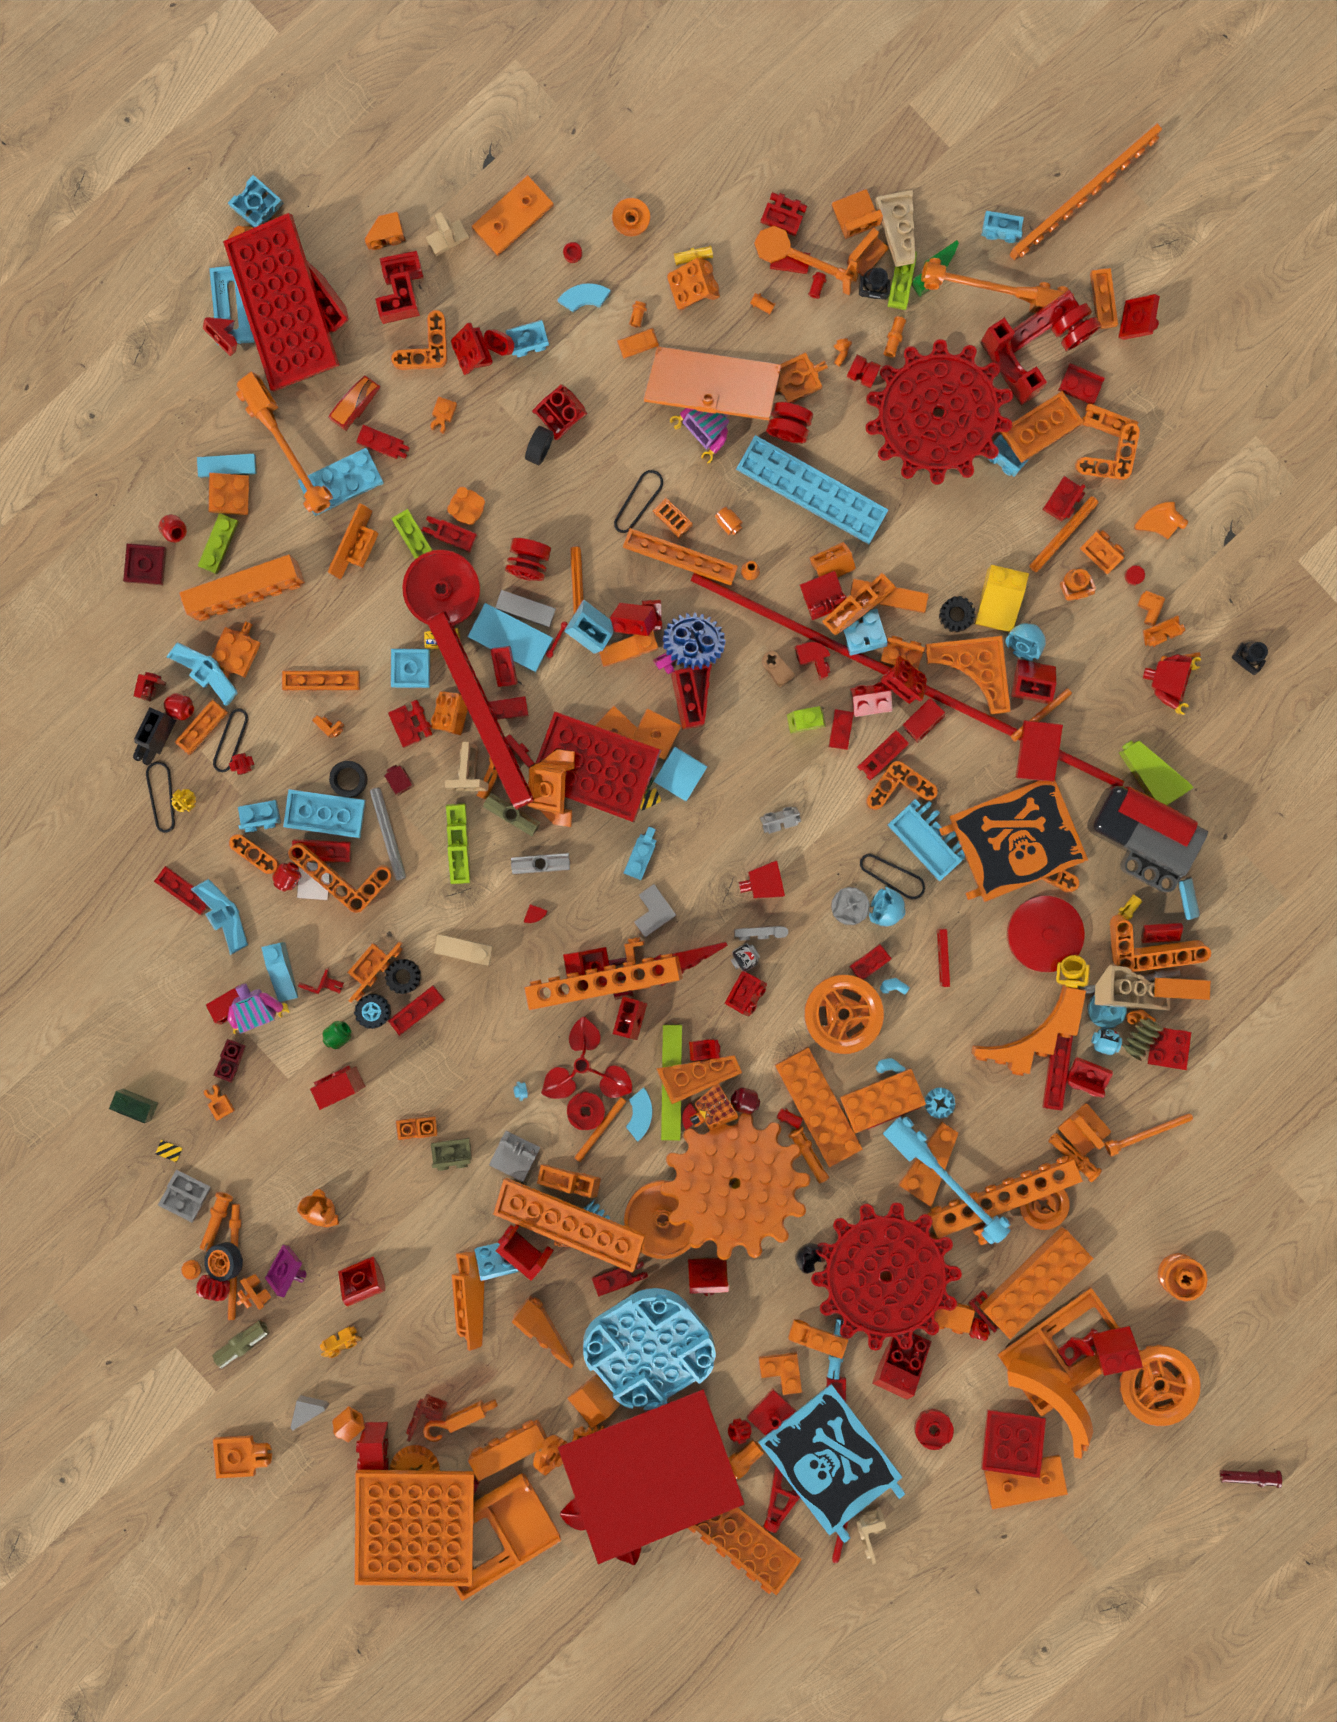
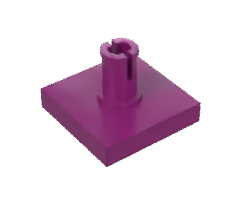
[265,1244,307,1298]

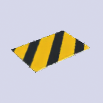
[640,787,662,811]
[155,1140,182,1163]

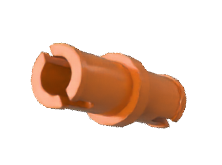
[883,316,906,358]

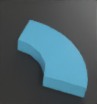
[558,284,611,313]
[626,1087,652,1142]

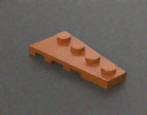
[656,1055,742,1104]
[898,1121,958,1207]

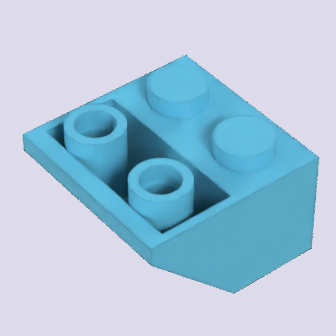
[564,600,613,654]

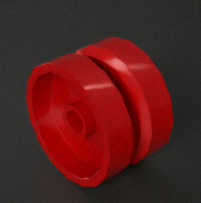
[1051,303,1102,352]
[766,402,814,443]

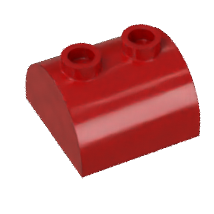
[338,1256,386,1307]

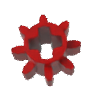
[229,753,255,775]
[728,1418,752,1444]

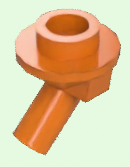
[833,338,852,367]

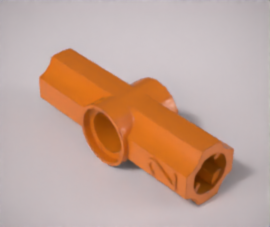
[728,1439,764,1479]

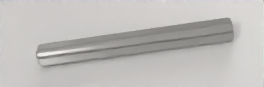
[370,788,406,880]

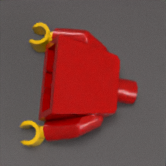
[1143,654,1201,715]

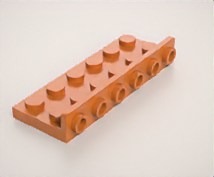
[688,1508,802,1596]

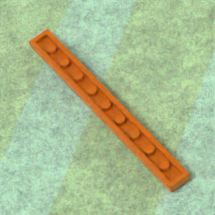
[1010,123,1162,260]

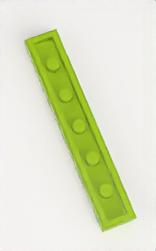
[661,1025,682,1141]

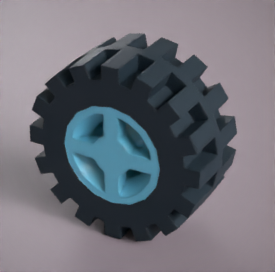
[354,994,391,1029]

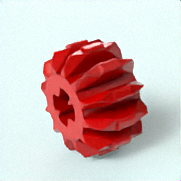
[196,1275,231,1301]

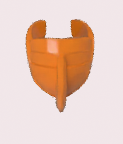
[297,1189,339,1228]

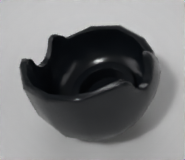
[795,1243,822,1274]

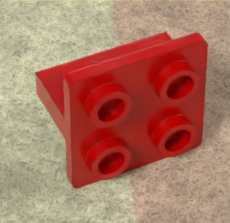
[451,323,493,375]
[881,656,927,704]

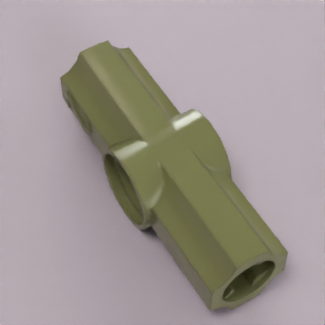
[483,793,541,836]
[212,1320,270,1369]

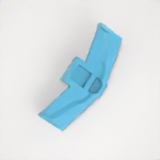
[166,642,237,706]
[191,879,248,955]

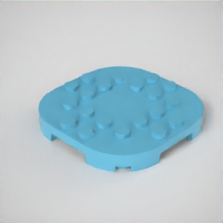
[583,1288,716,1410]

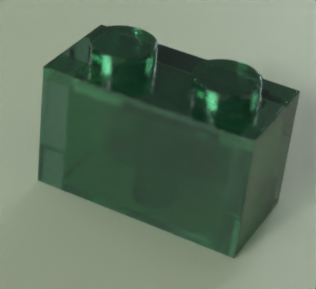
[109,1089,158,1124]

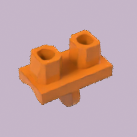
[236,1274,271,1310]

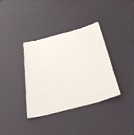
[297,862,330,900]

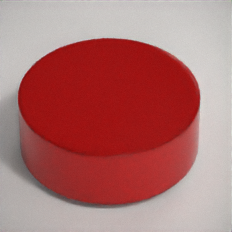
[563,242,582,263]
[1124,565,1145,586]

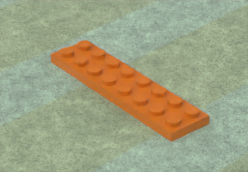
[493,1178,646,1273]

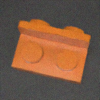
[1080,529,1125,575]
[880,636,925,670]

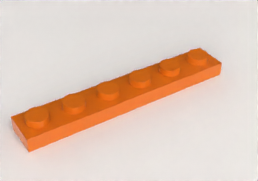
[623,528,738,585]

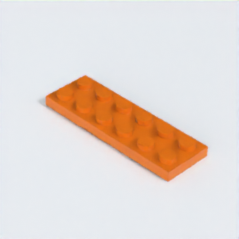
[775,1047,863,1167]

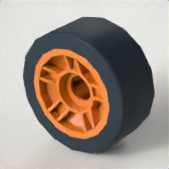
[204,1242,243,1282]

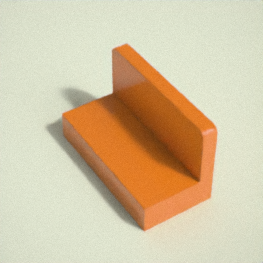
[847,227,888,276]
[810,542,856,578]

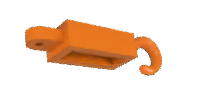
[423,1399,498,1442]

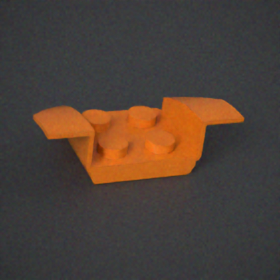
[527,749,575,827]

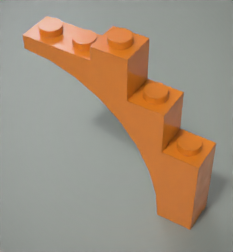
[971,985,1086,1076]

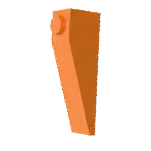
[512,1296,574,1369]

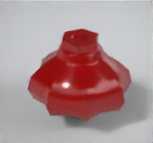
[969,1318,990,1341]

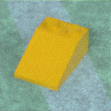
[975,565,1029,632]

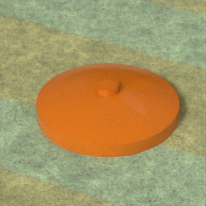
[624,1180,693,1259]

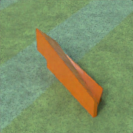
[452,1252,485,1351]

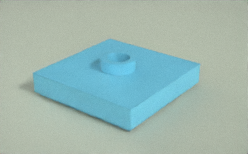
[391,649,430,688]

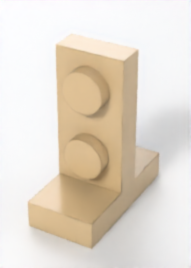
[426,212,469,256]
[445,742,489,792]

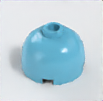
[1005,623,1046,661]
[869,887,905,927]

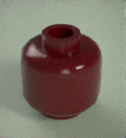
[731,1087,761,1115]

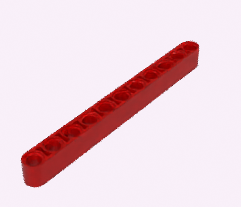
[427,611,534,810]

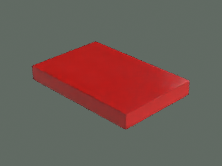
[1015,720,1063,782]

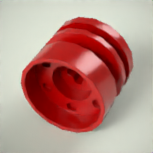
[505,538,551,581]

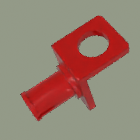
[298,967,344,994]
[1057,1329,1098,1366]

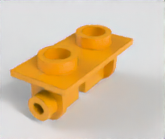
[320,1326,362,1358]

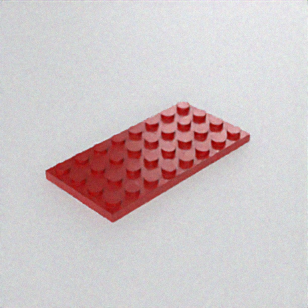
[223,213,340,391]

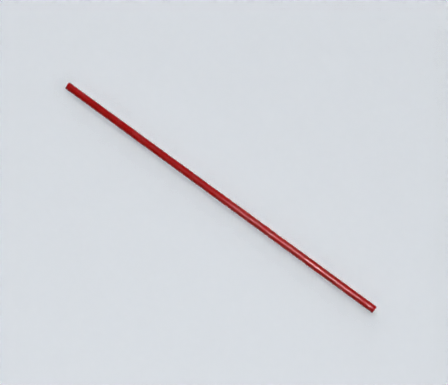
[690,573,1124,786]

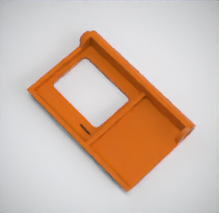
[997,1287,1120,1417]
[453,1473,561,1601]

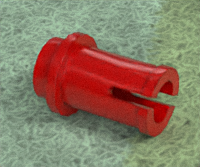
[808,272,827,299]
[777,1108,803,1129]

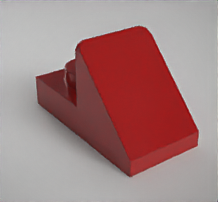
[203,317,238,356]

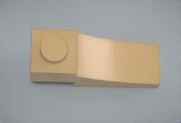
[434,934,494,966]

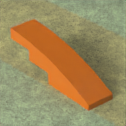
[822,573,896,635]

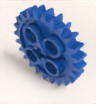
[663,613,725,670]

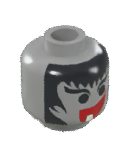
[731,943,760,972]

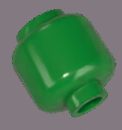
[322,1021,351,1049]

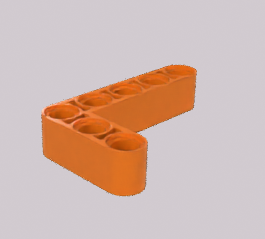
[288,843,392,913]
[1110,914,1211,972]

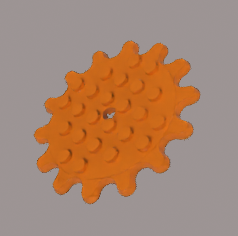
[660,1113,811,1260]

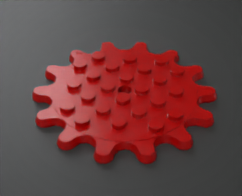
[866,339,1013,485]
[811,1202,962,1351]

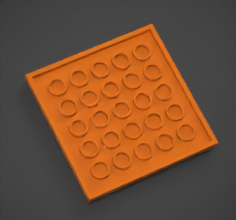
[355,1470,474,1586]

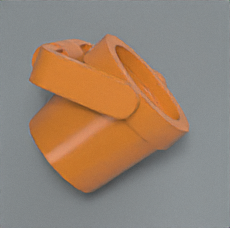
[1060,569,1096,601]

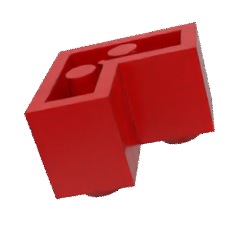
[375,271,420,324]

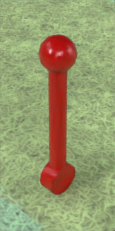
[546,622,568,658]

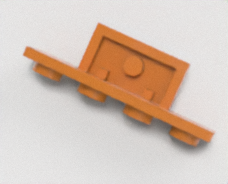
[328,503,379,579]
[347,941,403,1003]

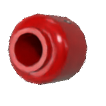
[158,514,187,543]
[164,693,194,720]
[272,862,301,892]

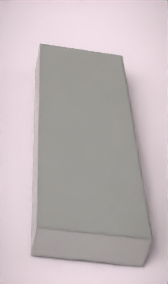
[495,590,556,627]

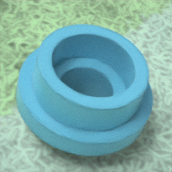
[513,1081,528,1101]

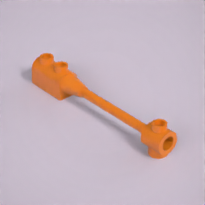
[921,258,1074,313]
[236,371,333,513]

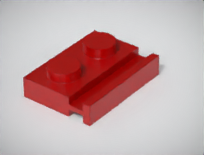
[1058,363,1105,405]

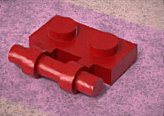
[760,192,807,237]
[388,700,433,748]

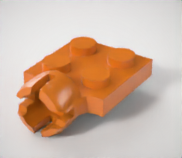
[213,1435,272,1479]

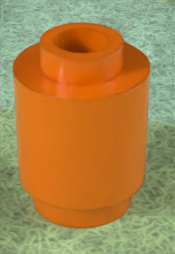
[715,507,743,536]

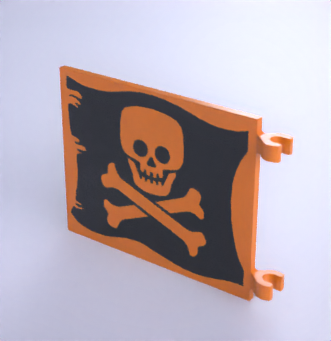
[939,780,1088,902]

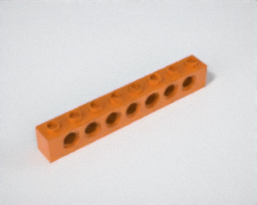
[524,953,683,1010]
[928,1156,1083,1239]

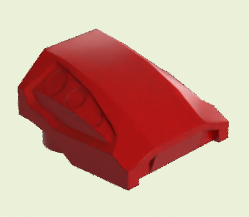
[532,384,587,440]

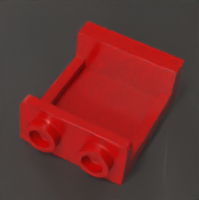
[496,1224,554,1281]

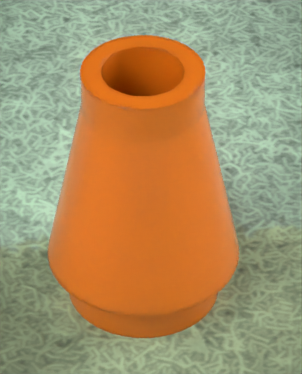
[741,561,760,580]

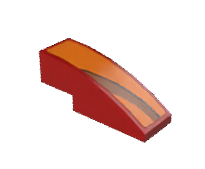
[328,375,381,431]

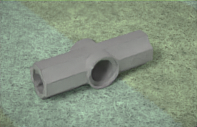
[511,853,570,874]

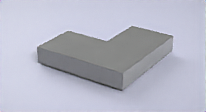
[634,884,676,937]

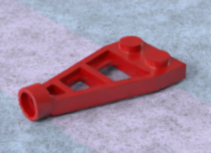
[763,1465,800,1533]

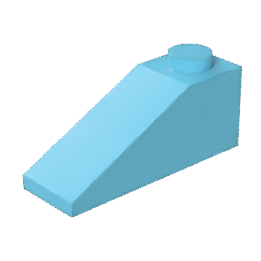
[261,942,298,1002]

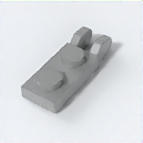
[734,926,789,941]

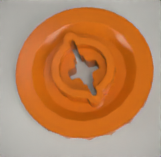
[1020,1179,1069,1230]
[390,1445,440,1471]

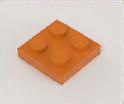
[208,473,249,515]

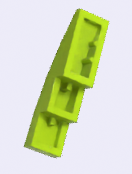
[446,803,470,884]

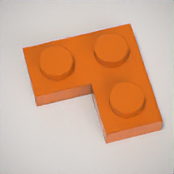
[759,1352,802,1395]

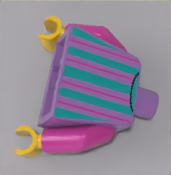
[670,408,729,464]
[228,983,290,1034]

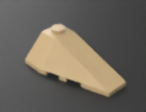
[1095,965,1170,1011]

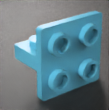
[474,1243,519,1281]

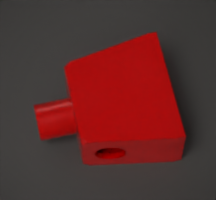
[738,861,785,898]

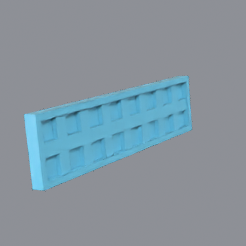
[736,435,888,544]

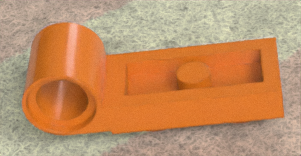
[788,1319,848,1359]

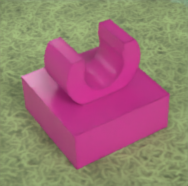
[653,652,675,674]

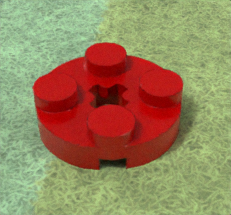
[567,1091,605,1130]
[914,1409,954,1450]

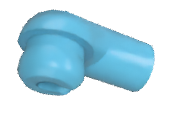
[880,978,910,995]
[876,1058,905,1073]

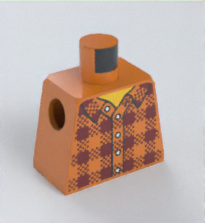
[690,1084,738,1129]

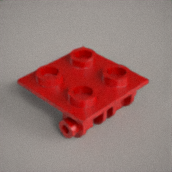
[799,571,847,621]
[1148,1028,1192,1070]

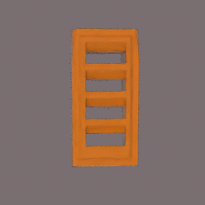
[652,498,693,539]

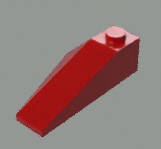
[653,942,728,986]

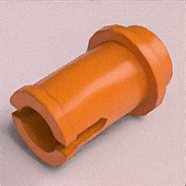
[750,293,775,315]
[629,301,647,328]

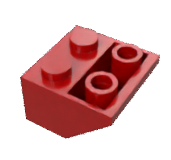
[1010,659,1057,704]

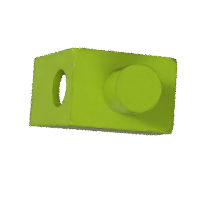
[787,706,826,734]

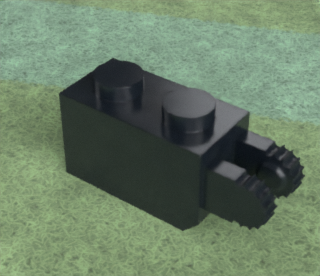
[133,707,177,765]

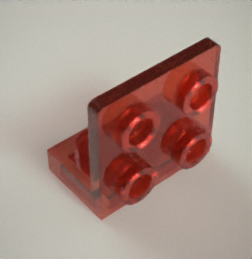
[406,1394,448,1442]

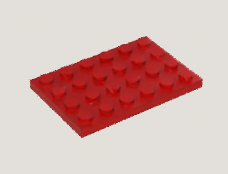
[535,712,661,822]

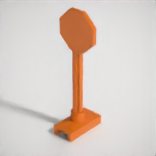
[754,226,858,296]

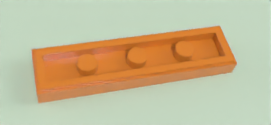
[850,579,929,613]
[282,671,360,691]

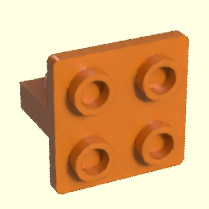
[431,691,468,736]
[1058,1103,1111,1156]

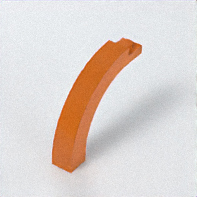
[1007,1358,1093,1459]

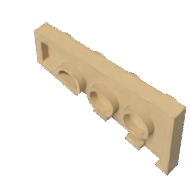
[875,190,915,267]

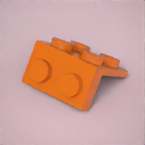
[667,258,720,310]

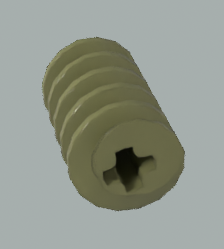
[1122,1018,1164,1061]

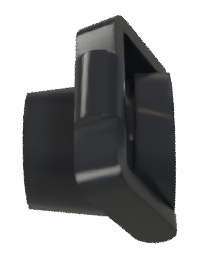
[859,268,890,300]
[1232,641,1268,675]

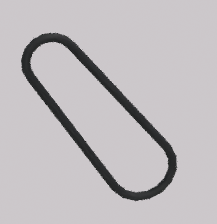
[614,470,663,533]
[146,762,175,833]
[860,854,926,900]

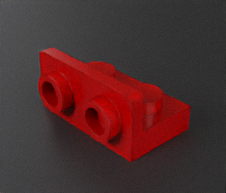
[1042,476,1086,522]
[133,672,166,702]
[724,971,767,1017]

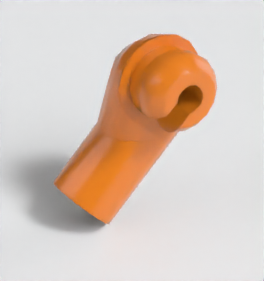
[1127,1009,1156,1024]

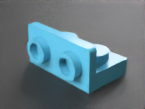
[238,800,281,833]

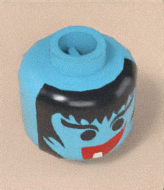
[1091,1028,1122,1055]

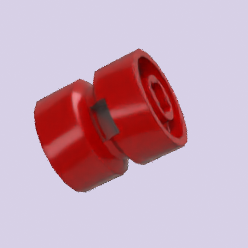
[847,354,881,389]

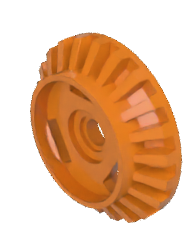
[804,975,884,1054]
[1119,1345,1200,1426]

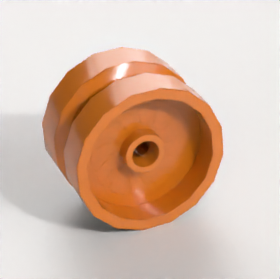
[1158,1253,1208,1301]

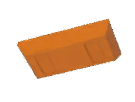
[617,328,659,359]

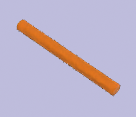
[1011,688,1072,742]
[574,1097,627,1162]

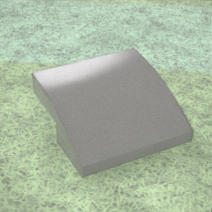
[158,1170,211,1223]

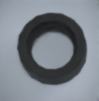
[525,426,554,466]
[329,760,368,797]

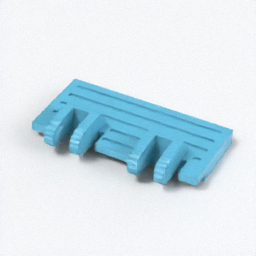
[887,799,965,881]

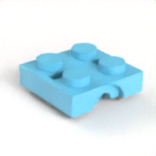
[228,175,284,228]
[843,609,887,656]

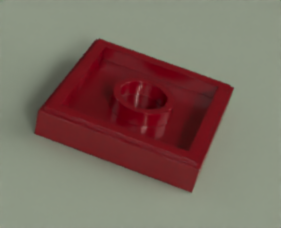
[123,543,166,586]

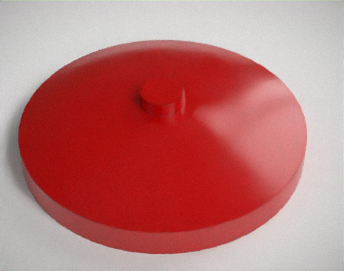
[402,550,480,626]
[1007,896,1085,972]

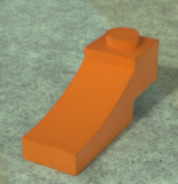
[599,630,658,667]
[537,1164,601,1198]

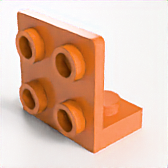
[832,189,883,239]

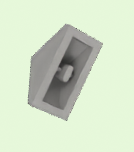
[291,1395,329,1431]

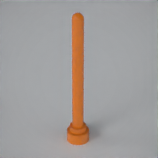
[1105,1114,1193,1157]

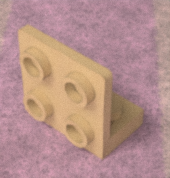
[856,1507,887,1564]

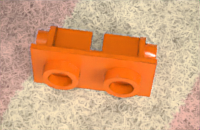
[1143,616,1185,647]

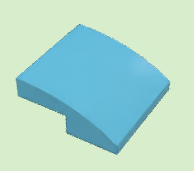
[654,747,708,801]
[1178,877,1200,920]

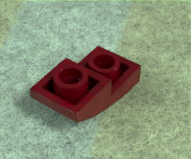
[213,1039,246,1083]

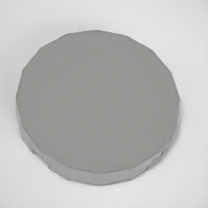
[831,887,870,925]

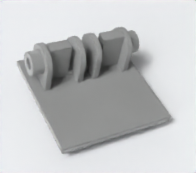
[489,1131,540,1182]

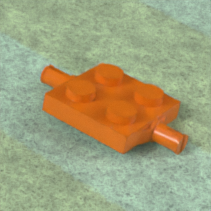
[775,352,828,403]
[211,621,261,679]

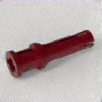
[1220,1469,1282,1489]

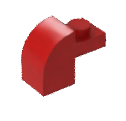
[794,642,831,680]

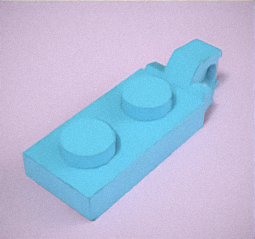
[624,827,656,880]

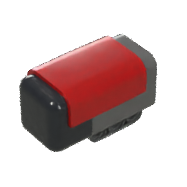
[1087,786,1208,892]

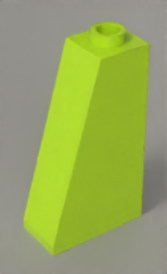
[1118,740,1194,805]

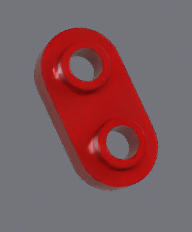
[484,329,515,356]

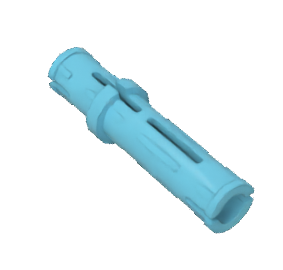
[827,1318,844,1379]

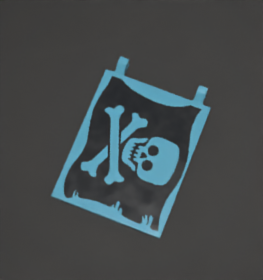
[758,1384,905,1543]

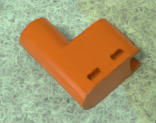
[1137,591,1165,626]

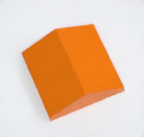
[568,1374,621,1428]

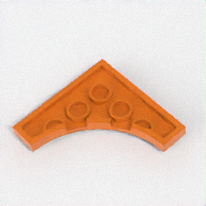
[925,636,1011,715]

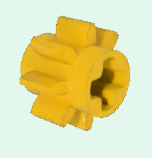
[171,789,196,812]

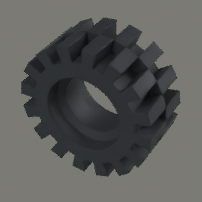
[939,596,976,633]
[385,959,421,994]

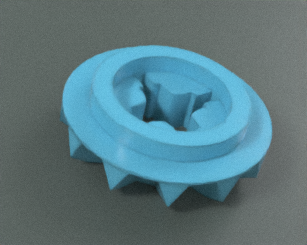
[925,1088,956,1119]

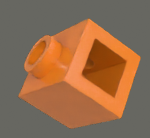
[332,1406,365,1443]

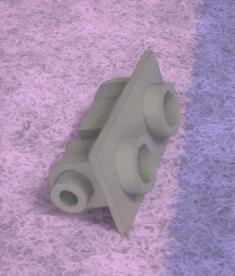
[760,807,801,834]

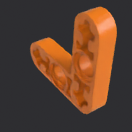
[391,310,447,370]
[1075,423,1140,480]
[866,761,938,810]

